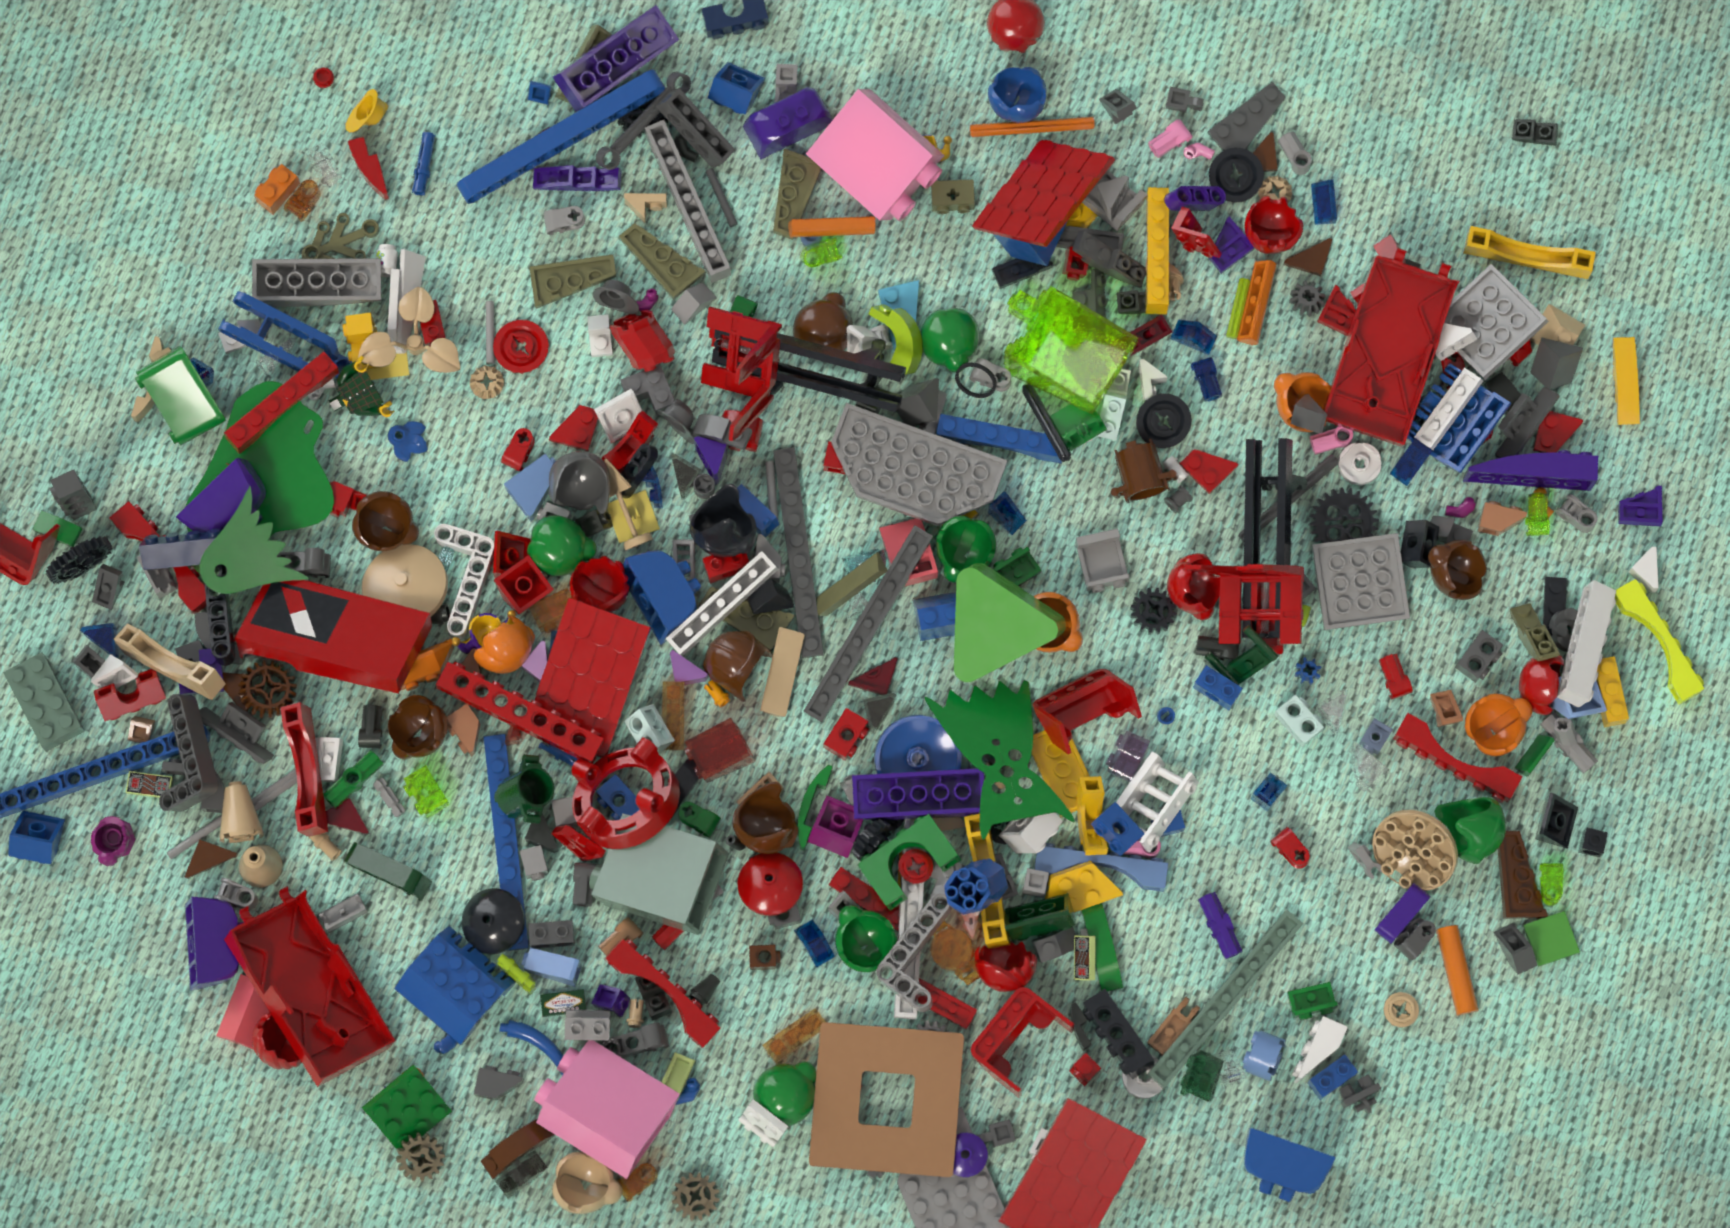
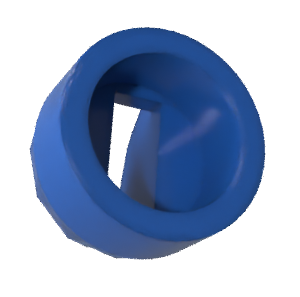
[1157,707,1175,724]

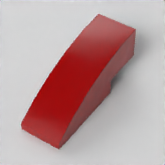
[348,137,389,200]

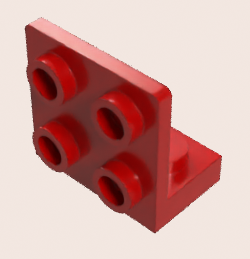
[1171,207,1222,258]

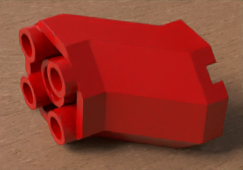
[609,310,675,372]

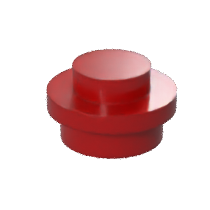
[313,67,334,88]

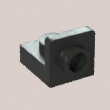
[575,509,613,537]

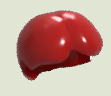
[1167,553,1220,620]
[1519,655,1564,715]

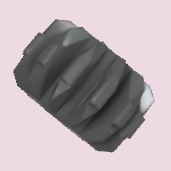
[1289,280,1326,317]

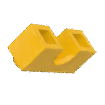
[1596,656,1629,728]

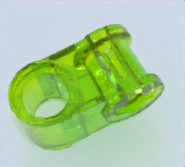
[800,237,843,268]
[1539,863,1564,906]

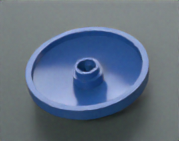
[874,715,962,774]

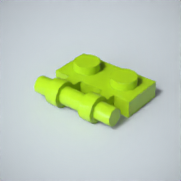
[497,954,536,995]

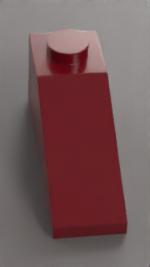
[1105,314,1172,365]

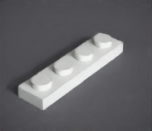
[1414,368,1483,450]

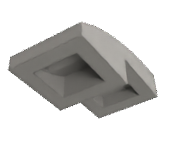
[775,64,798,102]

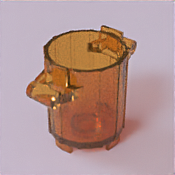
[930,920,980,986]

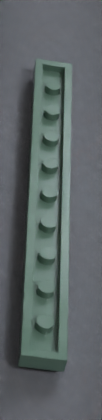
[1147,910,1303,1089]

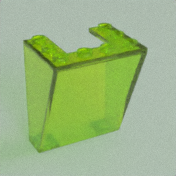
[1003,285,1138,415]

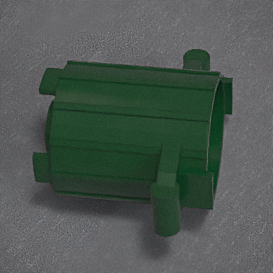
[494,754,555,824]

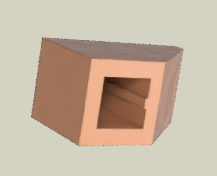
[1477,501,1527,536]
[447,704,481,757]

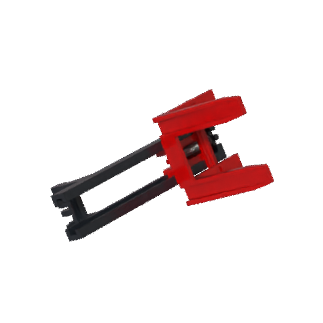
[701,307,906,441]
[1185,438,1307,654]

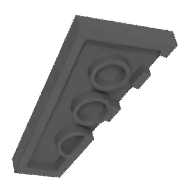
[1208,82,1286,151]

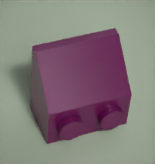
[807,795,864,858]

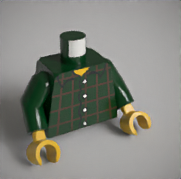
[328,356,395,417]

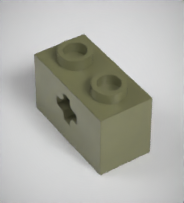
[931,180,975,214]

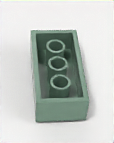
[3,652,85,752]

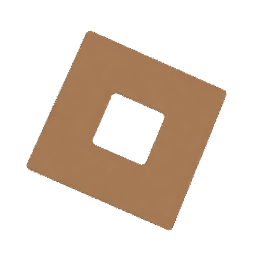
[809,1022,964,1177]

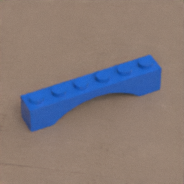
[936,414,1062,464]

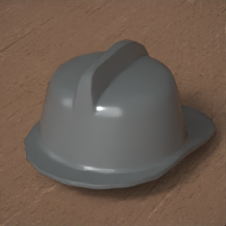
[593,280,639,315]
[658,399,694,444]

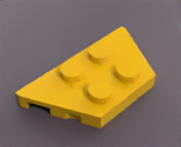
[1045,860,1123,912]

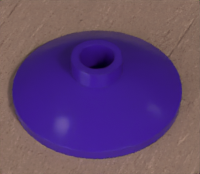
[953,1133,988,1177]

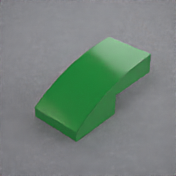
[32,510,83,547]

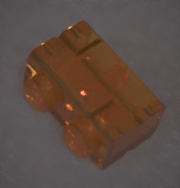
[529,588,572,633]

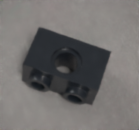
[1400,520,1439,568]

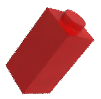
[420,300,446,347]

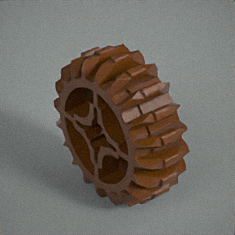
[238,660,297,718]

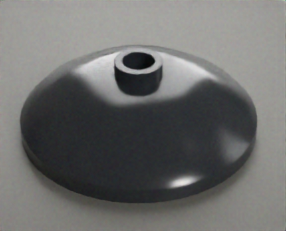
[462,888,525,954]

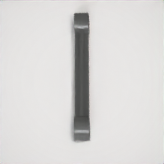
[596,72,691,170]

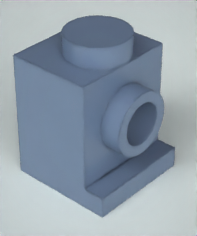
[1359,718,1393,755]

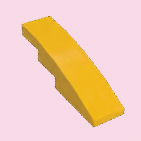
[1613,337,1640,425]

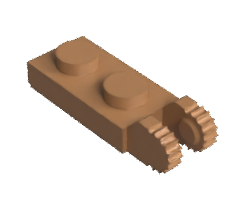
[1147,997,1200,1056]

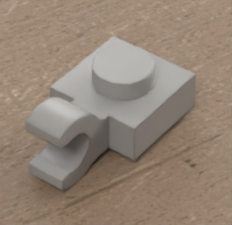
[1347,842,1382,879]

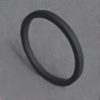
[955,362,997,398]

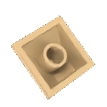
[1530,304,1585,345]

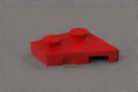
[549,405,598,452]
[1533,411,1583,453]
[551,825,606,861]

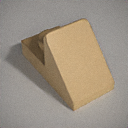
[624,193,667,223]

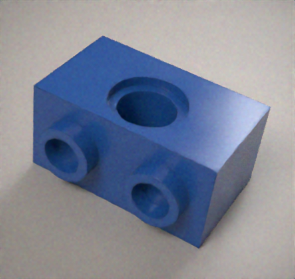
[1193,665,1243,711]
[596,774,640,820]
[1091,802,1145,856]
[1307,1055,1358,1100]

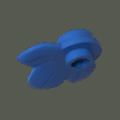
[387,421,428,462]

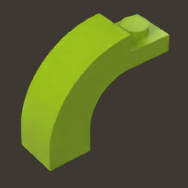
[868,304,923,375]

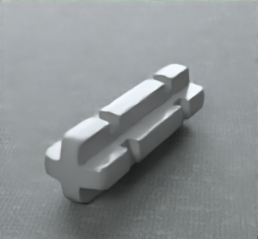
[373,777,406,817]

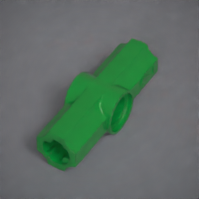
[323,750,384,809]

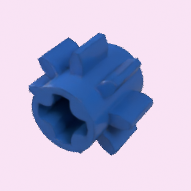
[1294,657,1322,685]

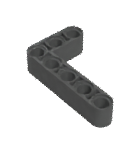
[159,694,218,812]

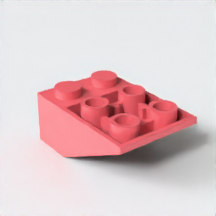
[879,518,938,587]

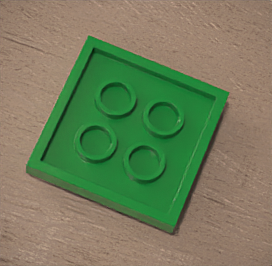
[361,1064,452,1150]

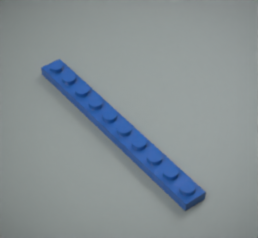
[484,734,529,951]

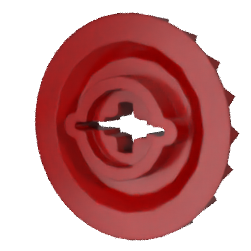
[493,320,549,374]

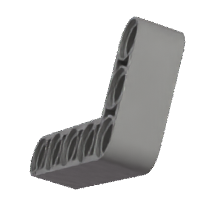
[876,893,952,1012]

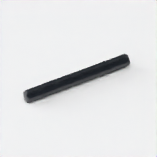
[1022,383,1071,462]

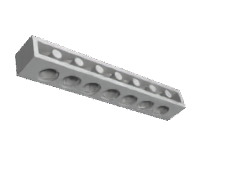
[645,120,731,283]

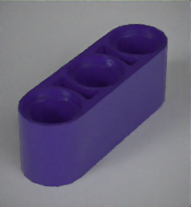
[1165,186,1226,211]
[1374,883,1431,944]

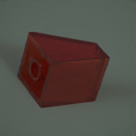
[684,718,756,783]

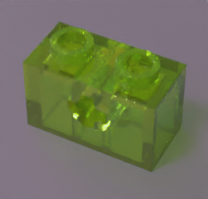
[403,765,450,819]

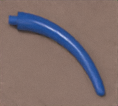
[500,1019,564,1076]

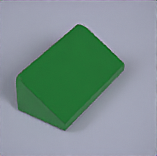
[1514,734,1554,777]

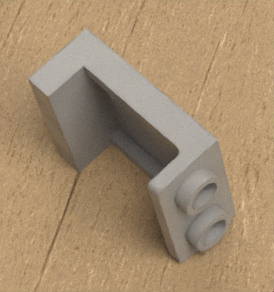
[1082,166,1147,231]
[1075,529,1130,593]
[565,1009,610,1040]

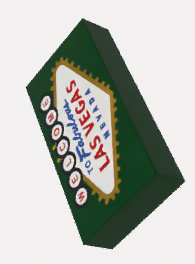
[540,989,586,1017]

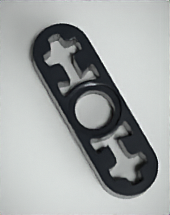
[621,444,658,499]

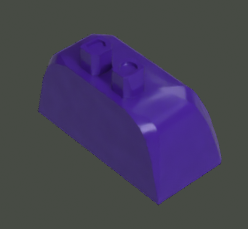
[743,87,833,160]
[176,458,266,533]
[185,897,244,991]

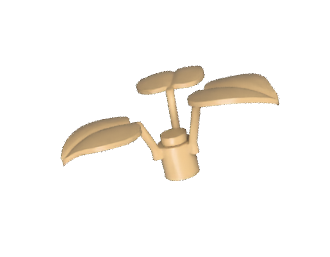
[358,287,460,373]

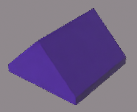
[694,436,728,485]

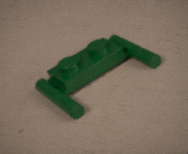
[1204,625,1279,685]

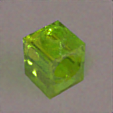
[1007,290,1041,325]

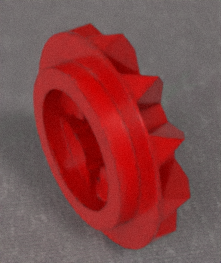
[898,849,933,884]

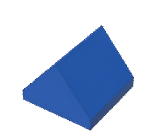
[528,81,553,105]

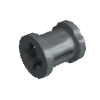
[1164,485,1193,513]

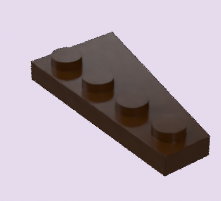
[1497,831,1548,919]

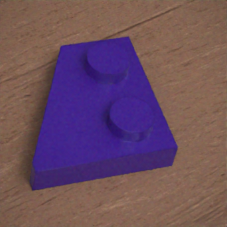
[1208,216,1255,274]
[1618,486,1663,527]

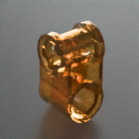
[283,180,321,222]
[618,1163,658,1202]

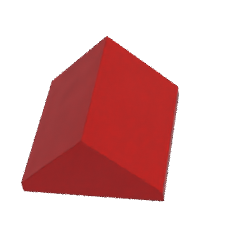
[493,531,530,578]
[494,555,554,615]

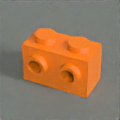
[254,164,300,215]

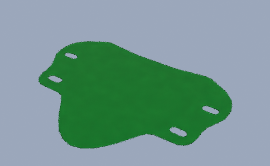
[186,381,334,541]

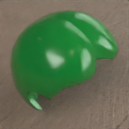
[920,308,979,373]
[527,515,597,576]
[936,515,997,583]
[835,905,898,973]
[753,1062,817,1126]

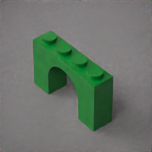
[857,814,961,911]

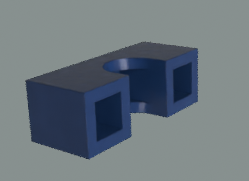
[701,0,768,39]

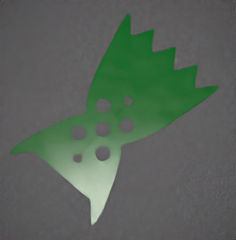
[925,680,1075,840]

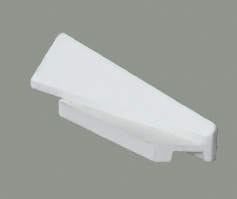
[388,249,426,354]

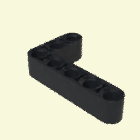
[204,564,235,666]

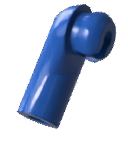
[434,1034,457,1054]
[676,1078,700,1105]

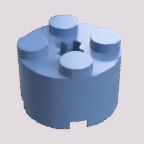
[1243,1031,1286,1082]

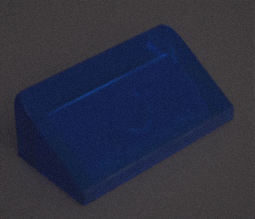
[1311,179,1337,225]

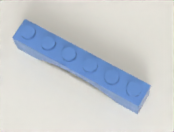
[1034,843,1168,892]

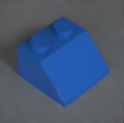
[708,62,765,115]
[8,811,65,865]

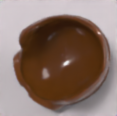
[703,631,773,702]
[732,782,798,854]

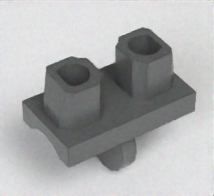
[1339,1075,1381,1114]

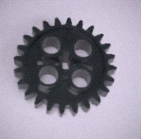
[1308,487,1379,543]
[46,536,113,584]

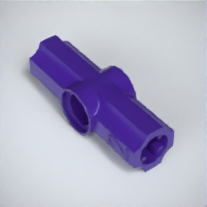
[1198,892,1243,960]

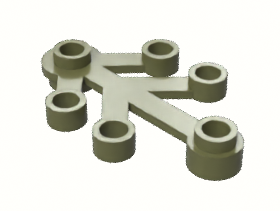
[302,213,379,259]

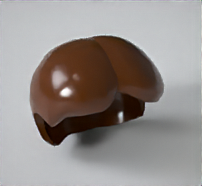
[793,292,853,350]
[352,491,419,551]
[1428,540,1487,600]
[388,695,448,760]

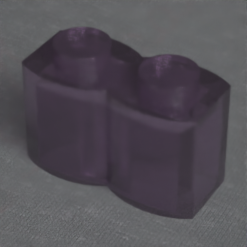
[1106,731,1150,782]

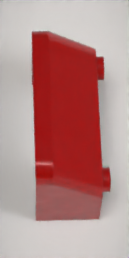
[0,523,60,585]
[1033,669,1142,754]
[971,987,1074,1098]

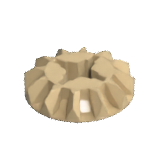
[1258,175,1292,202]
[470,365,504,399]
[1383,992,1419,1028]

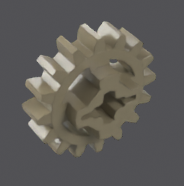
[396,1132,445,1182]
[672,1172,720,1221]

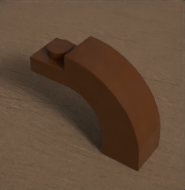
[480,1118,555,1179]

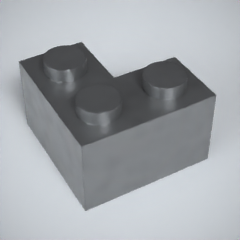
[620,365,675,416]

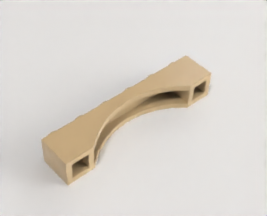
[114,623,225,700]

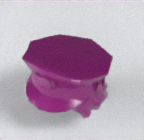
[91,816,136,866]

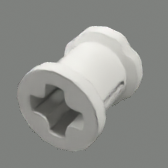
[870,325,893,350]

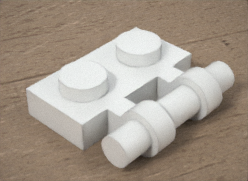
[738,1099,788,1147]

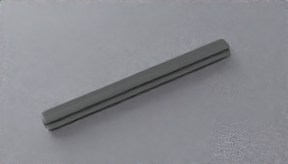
[1238,455,1339,542]

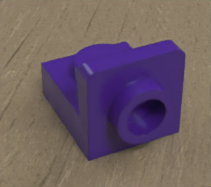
[591,984,630,1017]

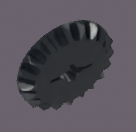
[1209,148,1264,203]
[1136,393,1192,448]

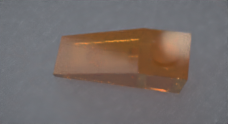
[662,681,685,750]
[762,1008,826,1065]

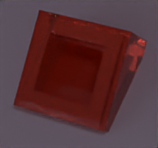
[505,726,522,746]

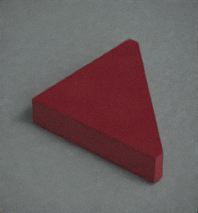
[848,657,898,696]
[326,798,369,835]

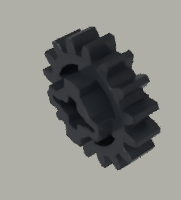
[1130,588,1177,635]
[852,818,892,861]

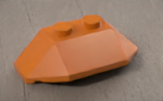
[401,638,455,691]

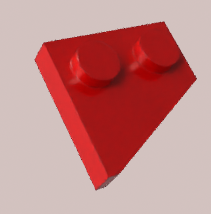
[1317,285,1356,336]
[1179,449,1239,494]

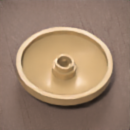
[362,544,448,617]

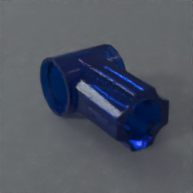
[1191,357,1222,402]

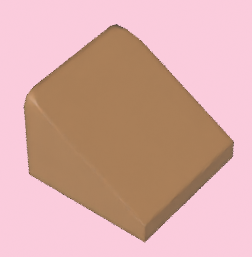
[128,716,155,743]

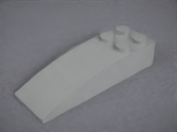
[252,259,381,307]

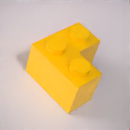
[342,312,380,369]

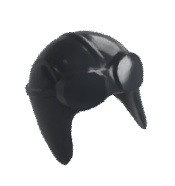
[689,484,757,557]

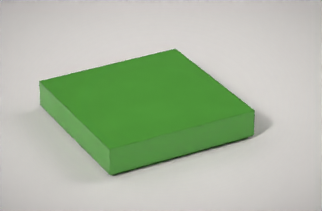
[1523,911,1580,967]

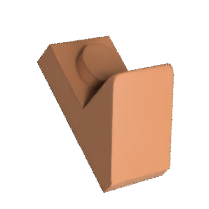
[1430,690,1463,727]

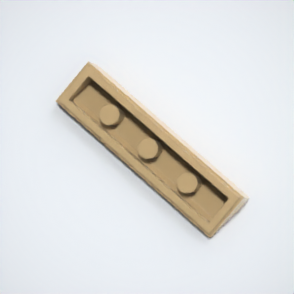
[760,627,805,717]

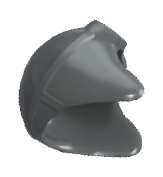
[548,451,610,514]

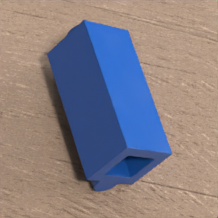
[737,484,779,538]

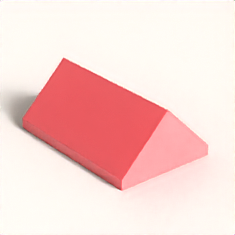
[216,974,269,1050]

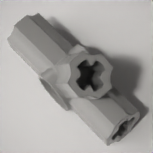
[1540,712,1598,774]

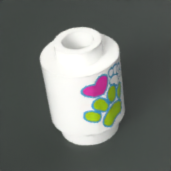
[376,244,398,277]

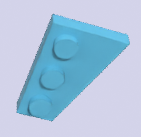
[878,280,919,351]

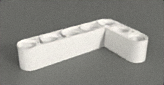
[434,524,494,639]

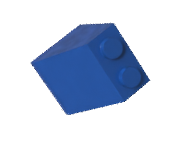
[912,592,956,641]

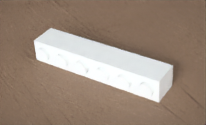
[666,551,779,656]
[1557,580,1616,708]

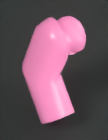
[1183,143,1215,160]

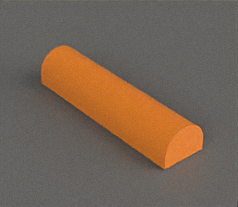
[788,216,875,237]
[1237,260,1277,345]
[1436,925,1479,1016]

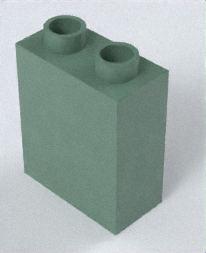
[589,813,729,935]

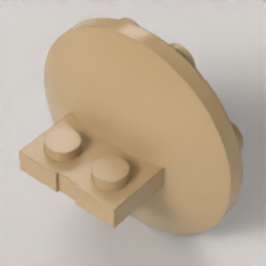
[1372,810,1458,891]

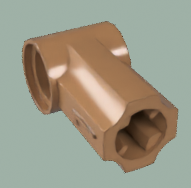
[598,917,644,955]

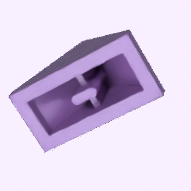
[670,650,708,687]

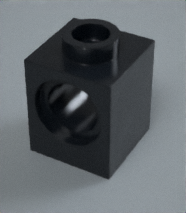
[1578,827,1608,858]

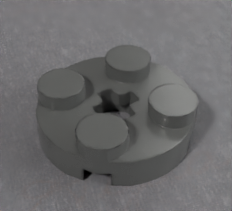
[1549,608,1578,652]

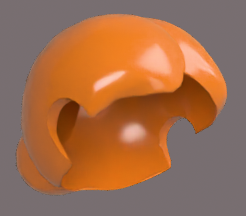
[1274,372,1331,432]
[1034,592,1083,653]
[474,616,535,674]
[1465,693,1533,756]

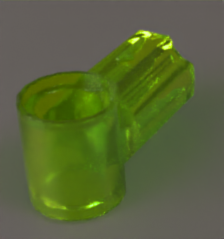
[1525,493,1550,536]

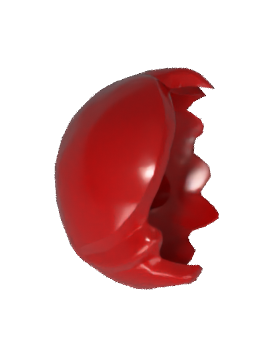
[987,0,1045,53]
[1244,196,1303,254]
[570,556,629,613]
[974,942,1037,992]
[252,1012,302,1070]

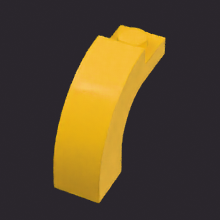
[1077,776,1108,855]

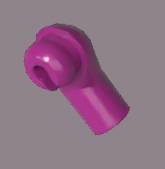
[1445,497,1476,518]

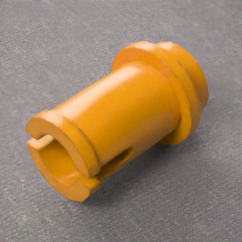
[704,680,730,708]

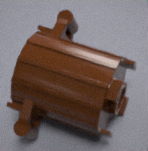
[1111,439,1179,503]

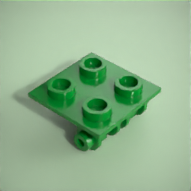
[1050,395,1107,451]

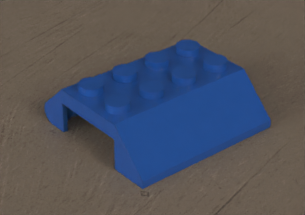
[1407,363,1511,473]
[394,926,516,1045]

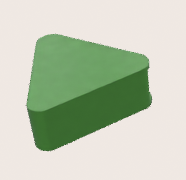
[954,563,1066,682]

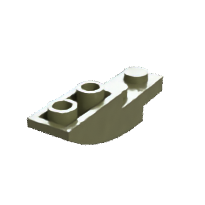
[1510,603,1560,661]

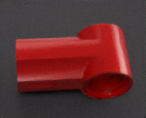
[1379,654,1413,700]
[651,925,684,951]

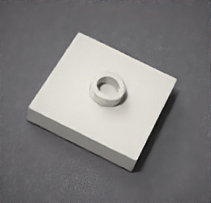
[594,389,643,444]

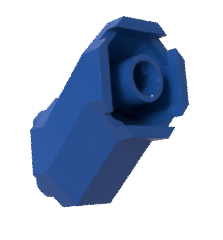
[944,858,1008,915]

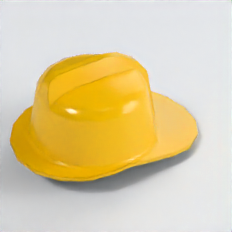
[345,89,388,132]

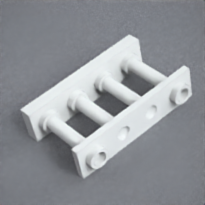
[1113,752,1199,853]

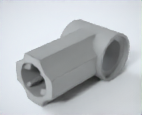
[1278,132,1311,175]

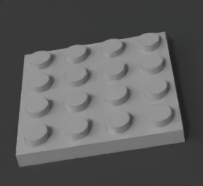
[1444,264,1549,380]
[1312,533,1410,630]

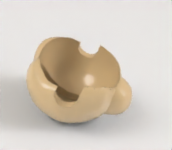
[552,1151,622,1214]

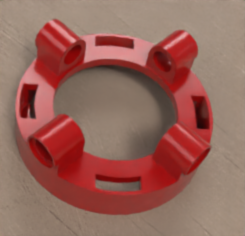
[572,738,680,849]

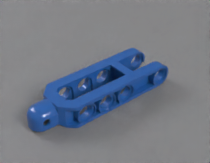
[218,291,352,378]

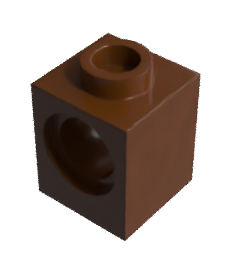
[749,945,781,970]

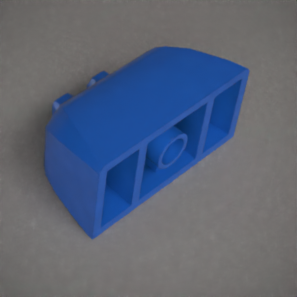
[623,550,701,645]
[1244,1128,1336,1202]

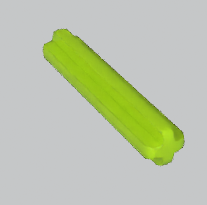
[1226,278,1250,339]

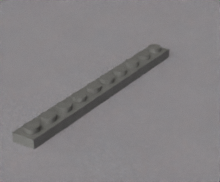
[773,448,823,658]
[804,525,934,723]

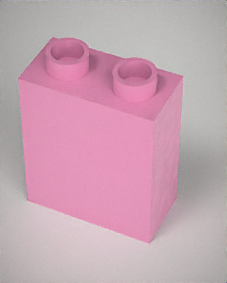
[806,89,944,221]
[534,1040,680,1179]

